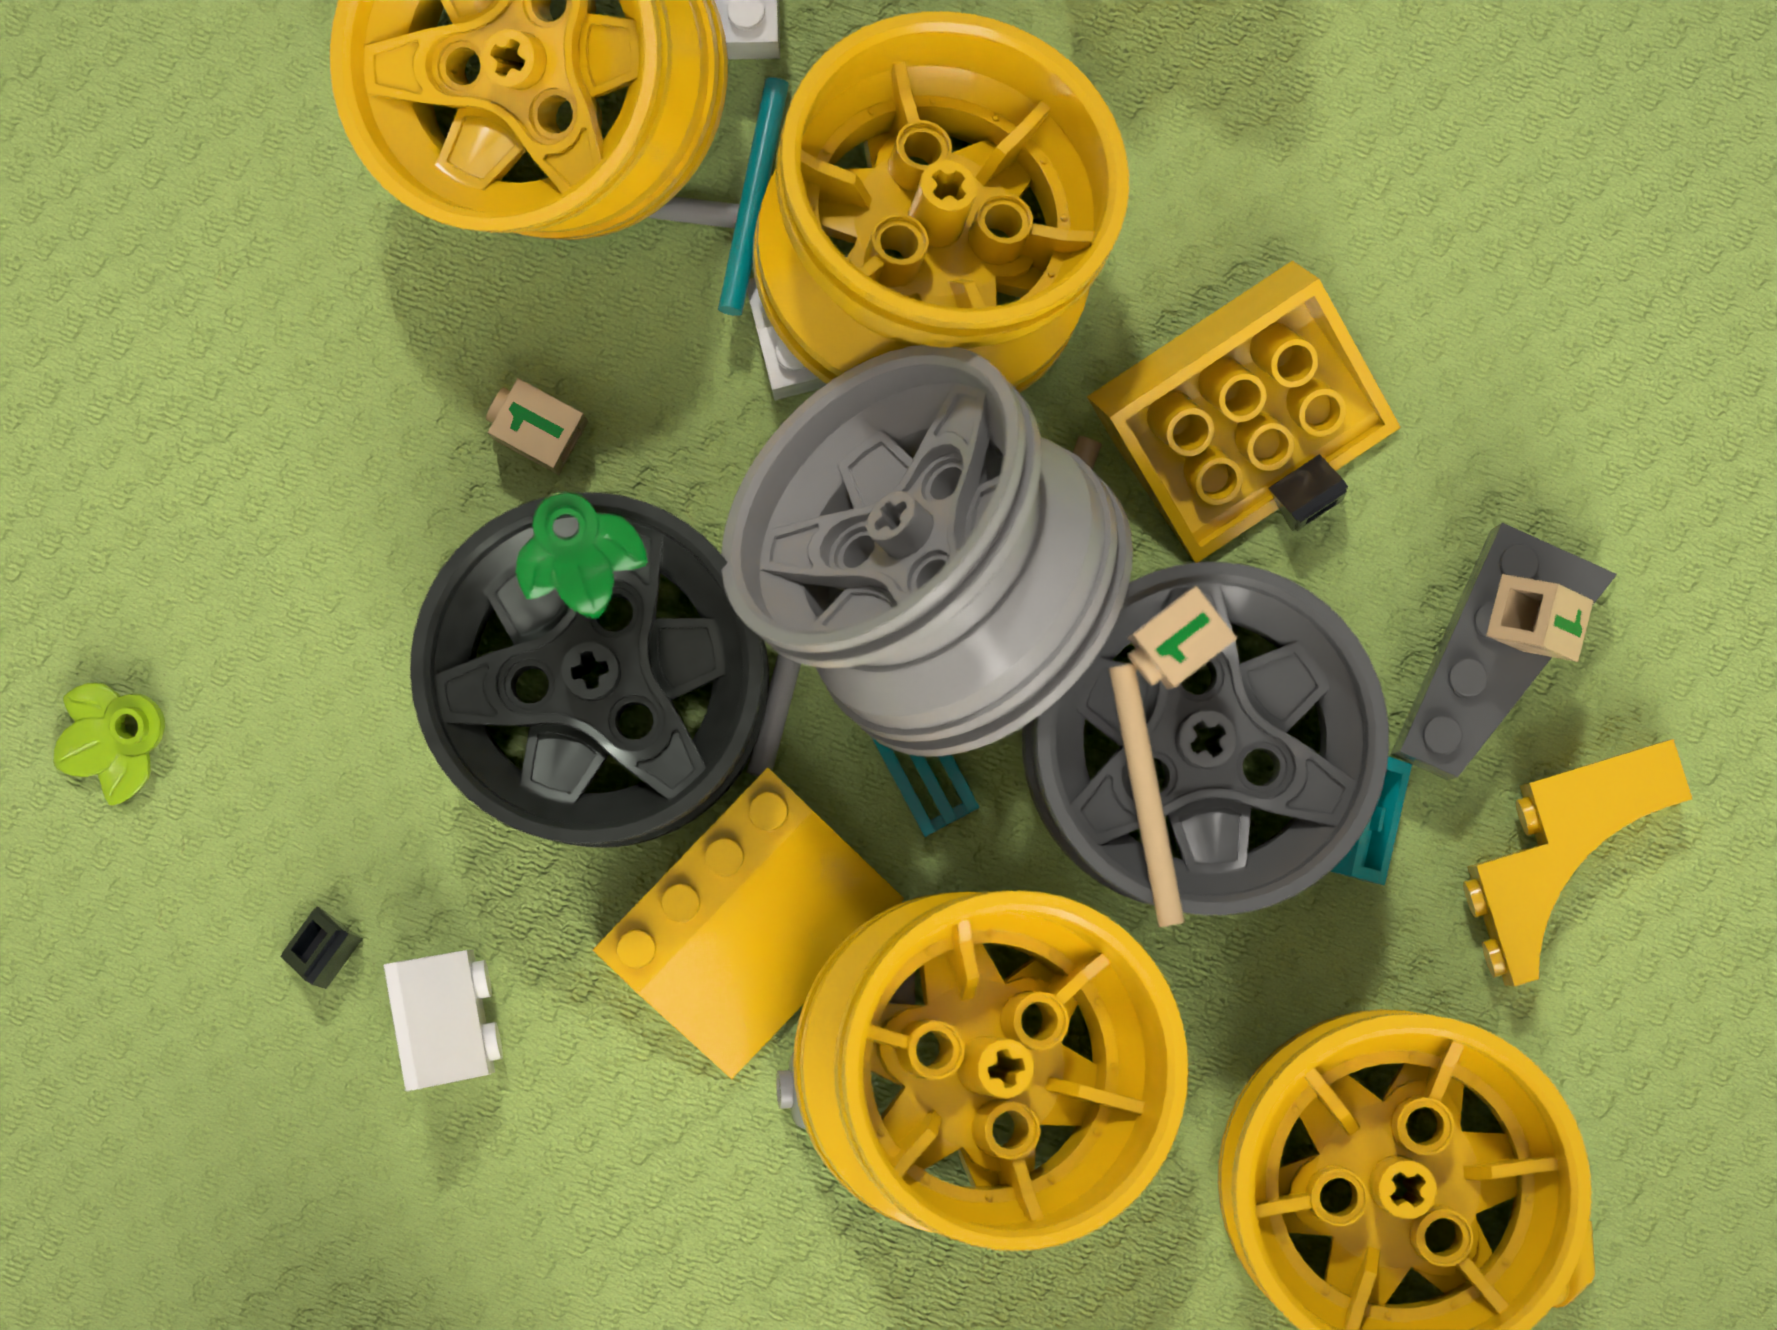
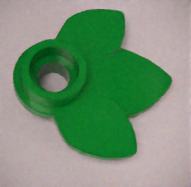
[516,491,647,619]

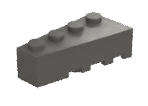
[1390,523,1617,780]

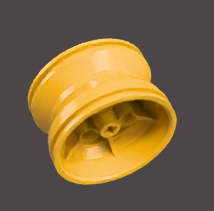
[330,0,728,240]
[753,11,1129,393]
[793,891,1188,1251]
[1218,1009,1592,1330]

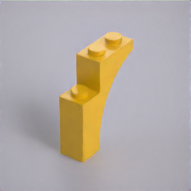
[1463,739,1693,987]

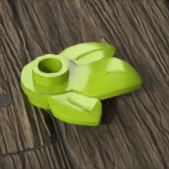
[53,682,165,805]

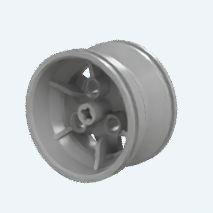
[721,345,1133,756]

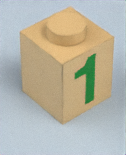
[486,378,588,475]
[1486,574,1594,662]
[1127,586,1237,689]

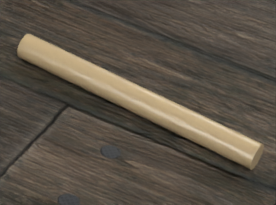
[1109,664,1185,927]

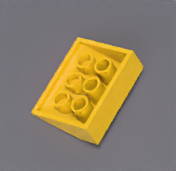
[1087,260,1401,563]
[593,767,904,1079]

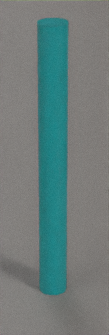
[718,77,789,316]

